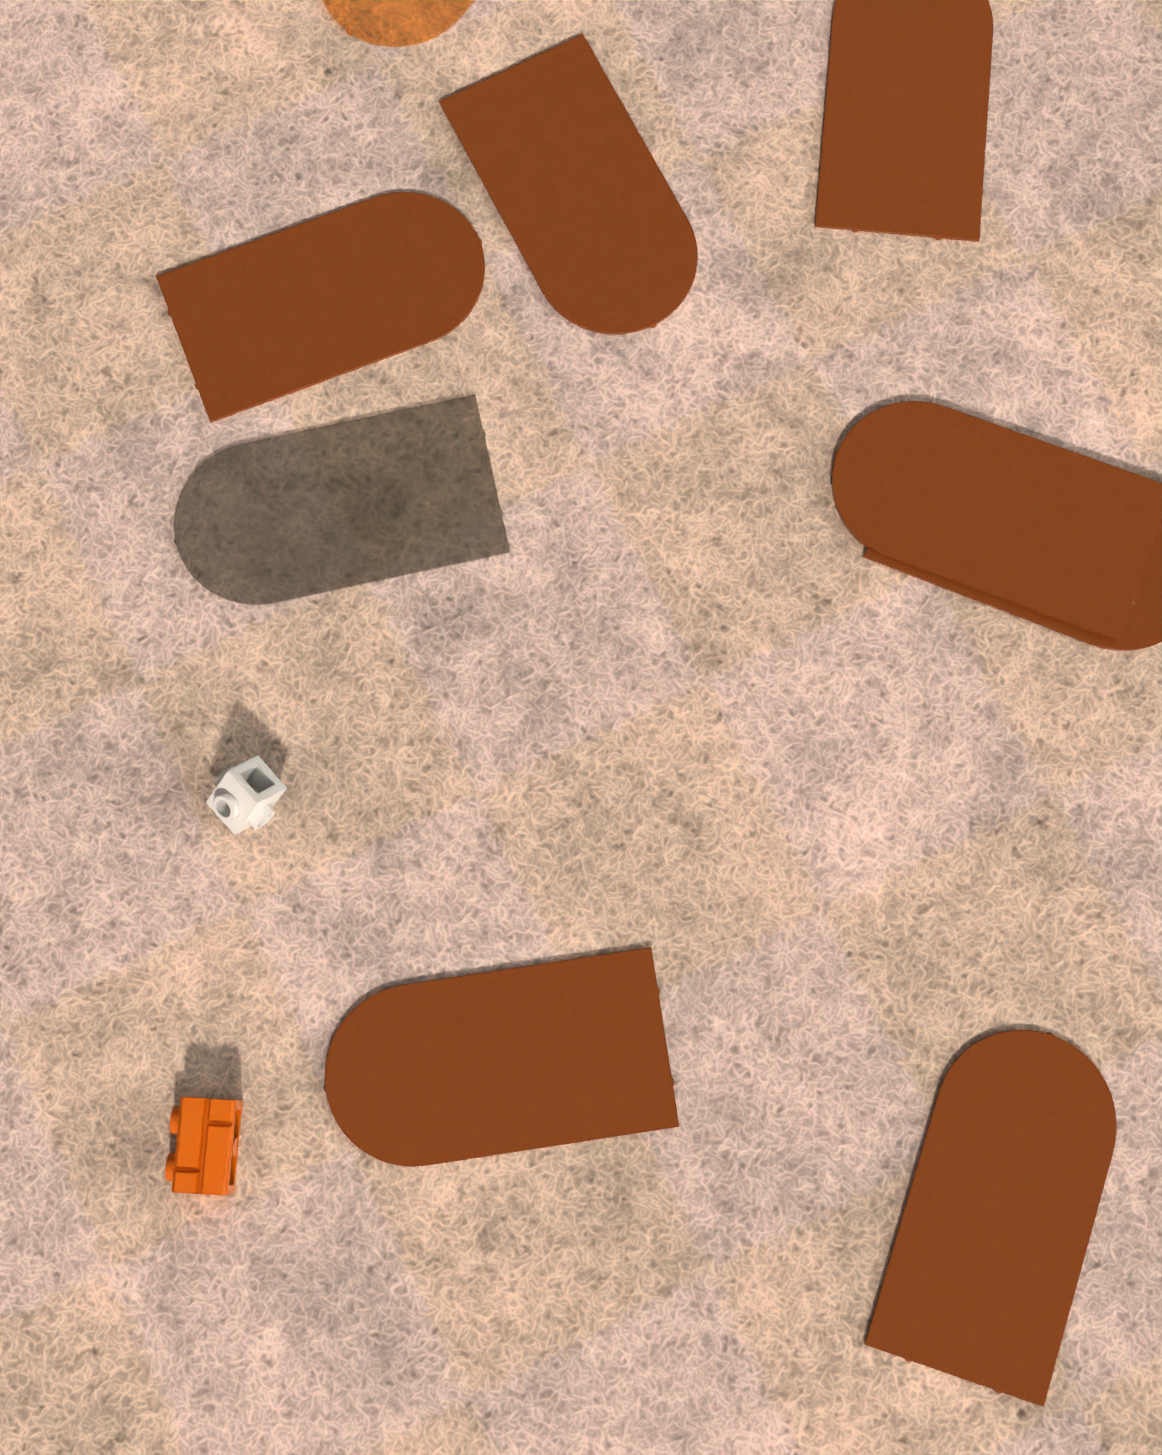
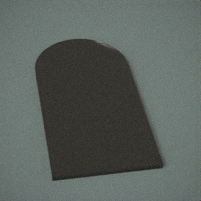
[174,395,510,605]

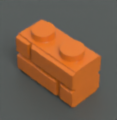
[165,1097,243,1196]

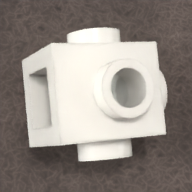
[206,756,287,835]

